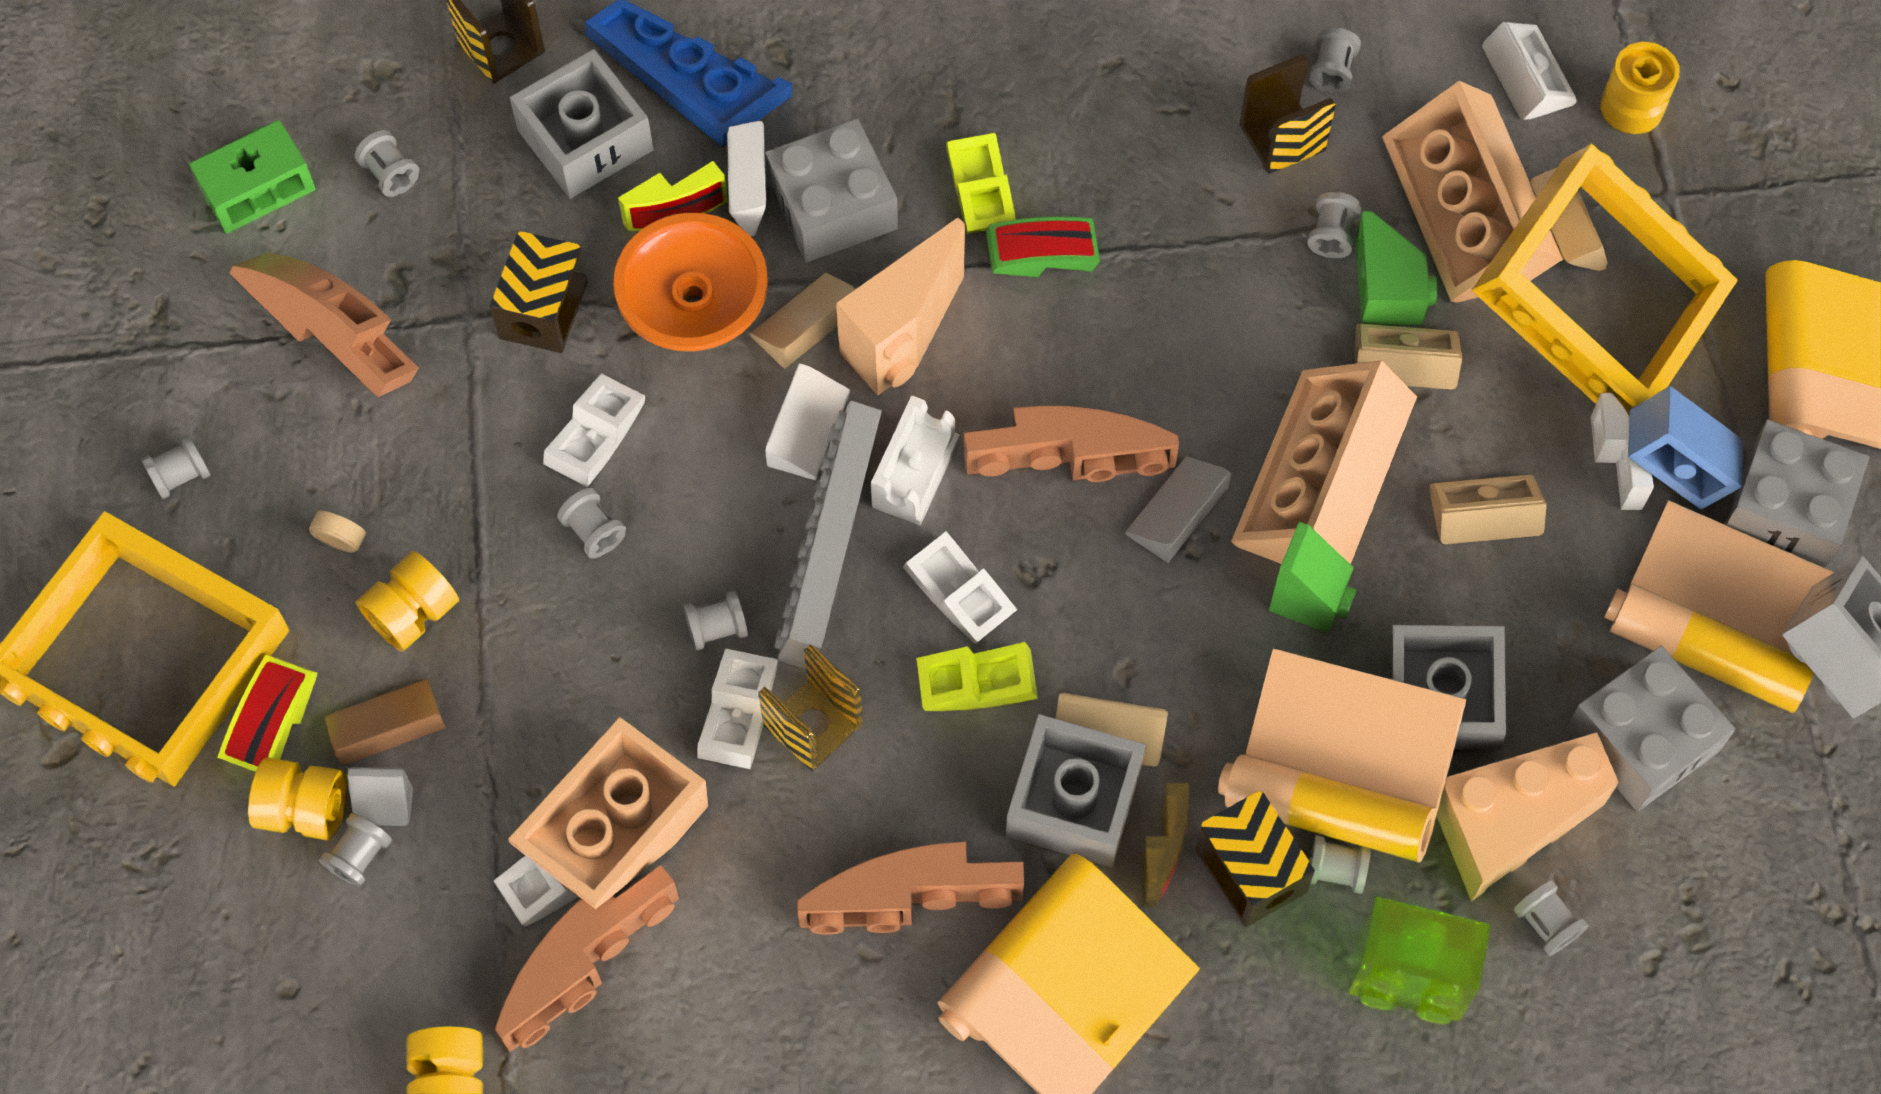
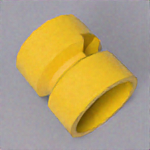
[1600,41,1680,134]
[355,550,459,653]
[248,757,348,841]
[406,1026,483,1094]

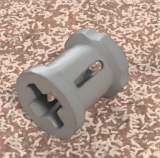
[1309,27,1361,94]
[354,130,420,197]
[1308,192,1361,259]
[141,434,211,500]
[557,488,626,559]
[683,590,748,651]
[318,813,392,888]
[1309,834,1371,894]
[1514,880,1589,956]

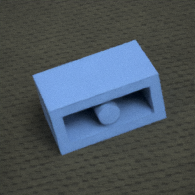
[1628,386,1743,510]

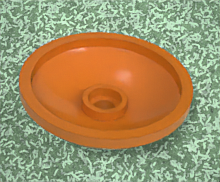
[613,213,768,351]

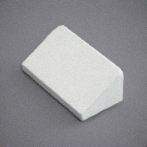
[1482,22,1577,120]
[727,121,766,237]
[765,363,850,481]

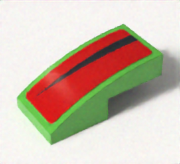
[986,217,1100,278]

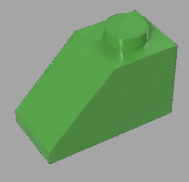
[1355,211,1437,325]
[1269,522,1357,634]

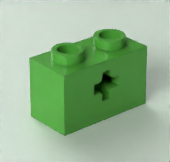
[189,119,316,234]

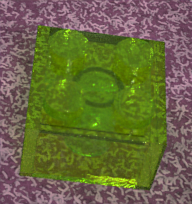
[1348,896,1491,1024]

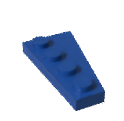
[585,0,793,147]

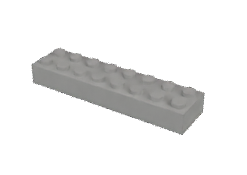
[773,401,882,670]

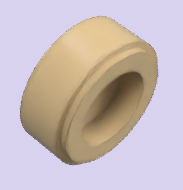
[309,511,366,553]

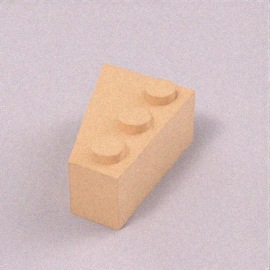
[1437,732,1619,902]

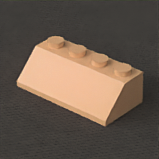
[1382,81,1563,303]
[1231,360,1417,564]

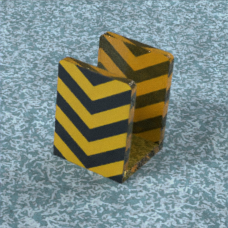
[758,644,863,772]

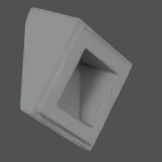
[347,767,413,826]

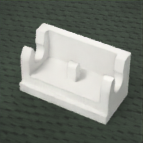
[871,395,960,526]

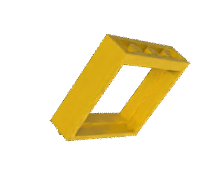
[1471,144,1738,416]
[0,511,290,787]

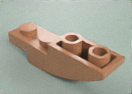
[229,252,419,398]
[964,406,1179,482]
[797,842,1024,935]
[495,865,679,1053]

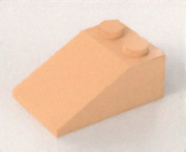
[836,218,965,396]
[508,717,708,909]

